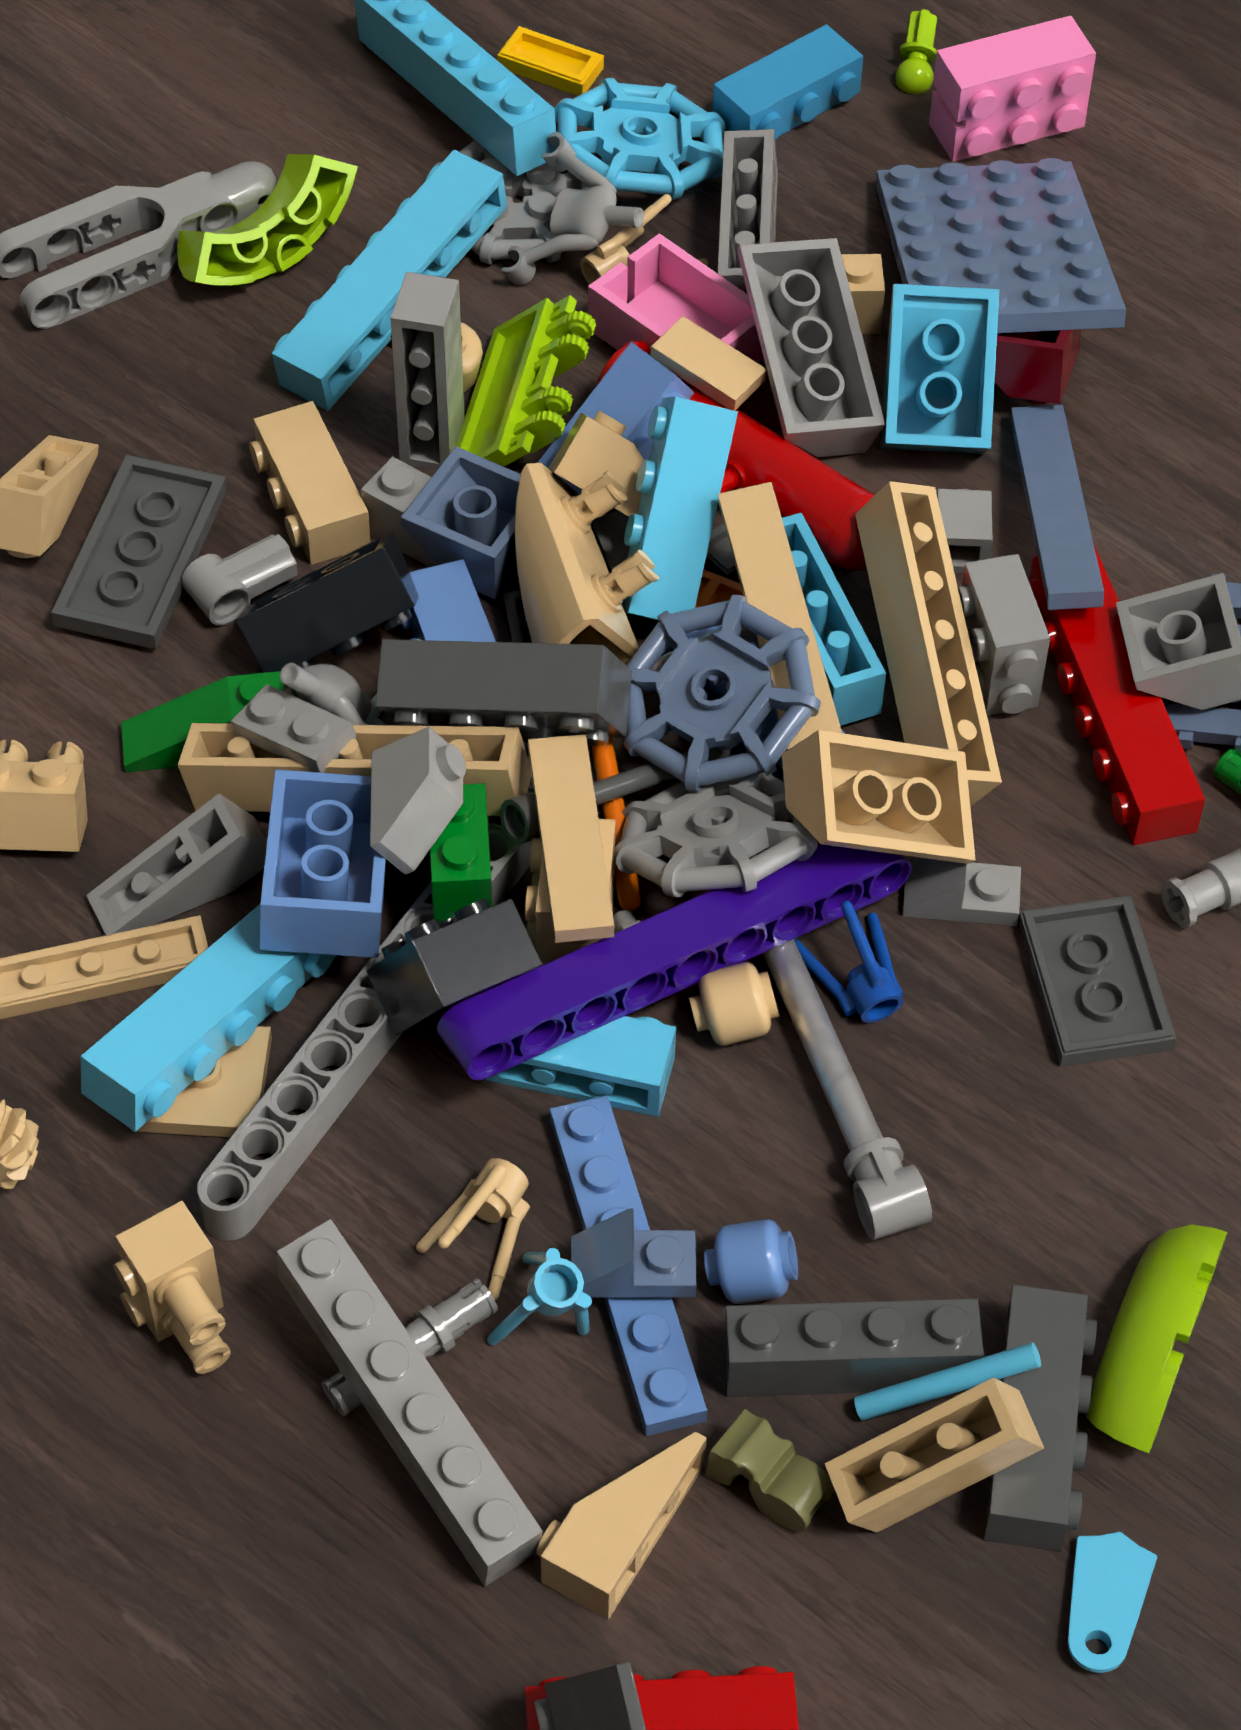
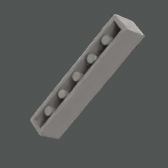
[277,1219,543,1587]

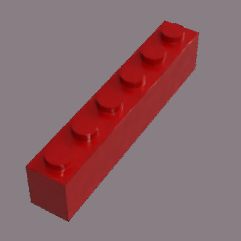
[1028,545,1205,846]

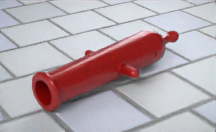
[595,340,874,572]

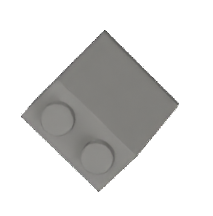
[1116,573,1241,710]

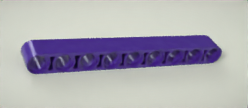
[437,842,912,1080]

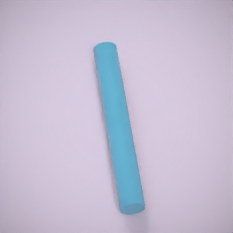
[854,1342,1041,1421]

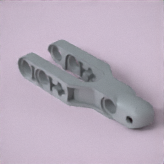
[0,161,277,329]

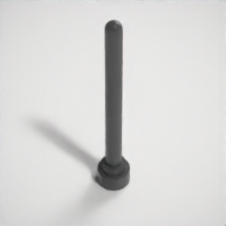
[500,748,730,844]

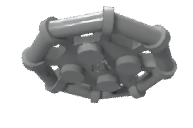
[433,140,590,265]
[614,772,818,897]

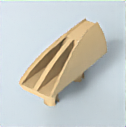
[515,463,659,665]

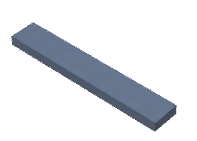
[1011,405,1104,610]

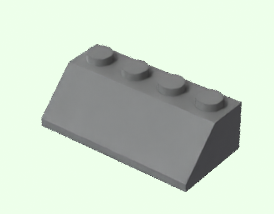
[737,238,885,457]

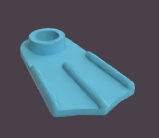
[1067,1532,1157,1673]

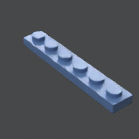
[550,1095,707,1436]

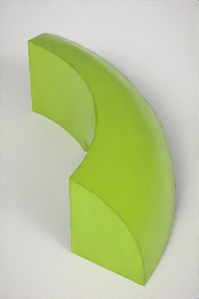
[177,154,358,286]
[1085,1224,1227,1453]

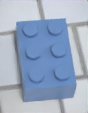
[260,769,386,958]

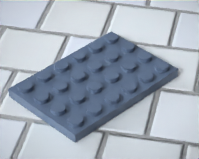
[876,158,1126,333]

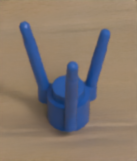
[794,901,904,1023]

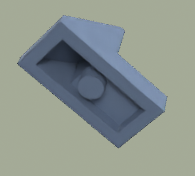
[571,1208,696,1297]

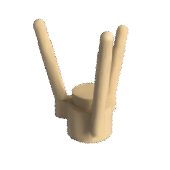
[580,194,709,285]
[416,1158,530,1300]

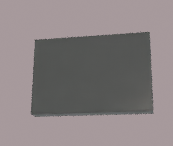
[1018,895,1177,1067]

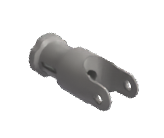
[1161,847,1241,928]

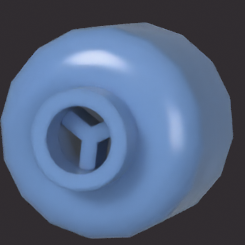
[704,1219,798,1304]

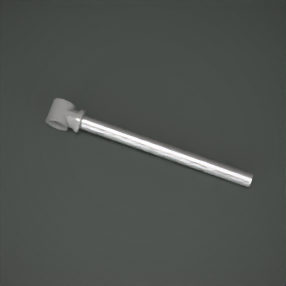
[749,855,932,1240]

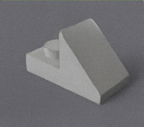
[903,857,1021,927]

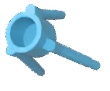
[487,1248,592,1345]

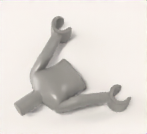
[501,132,644,286]
[280,663,372,725]

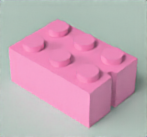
[929,15,1096,162]
[588,233,764,363]

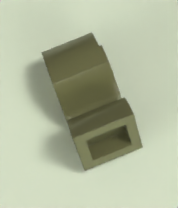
[705,1409,835,1532]

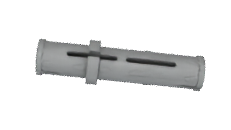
[321,1278,498,1417]

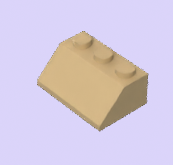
[782,730,976,864]

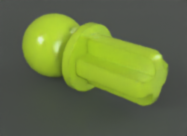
[895,9,937,95]

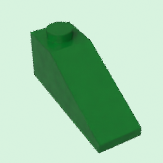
[121,671,285,773]

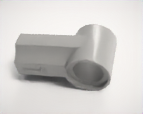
[181,534,298,625]

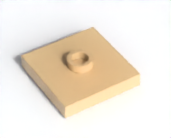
[138,1026,272,1138]

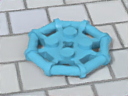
[554,77,725,200]

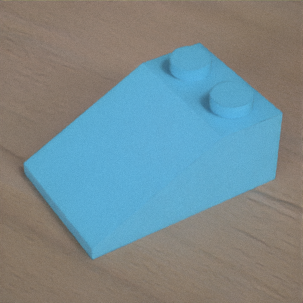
[880,284,1000,454]

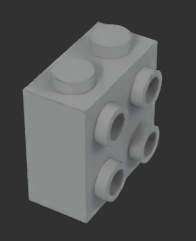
[958,554,1050,716]

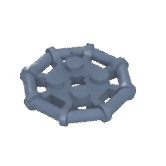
[623,594,821,792]

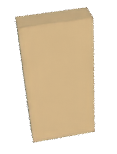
[650,316,767,411]

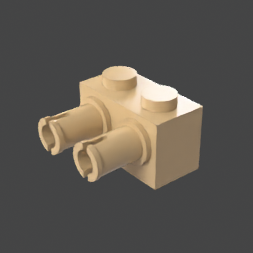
[0,740,88,852]
[113,1200,231,1374]

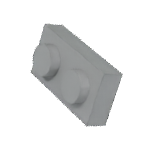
[230,684,357,773]

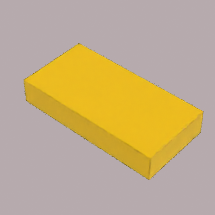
[497,26,604,96]

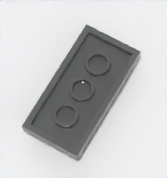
[51,455,228,649]

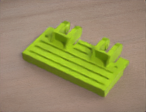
[455,295,596,467]

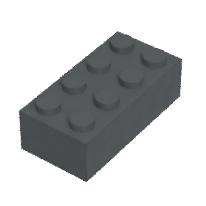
[376,639,632,746]

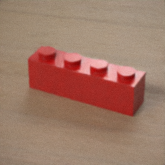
[525,1666,799,1730]

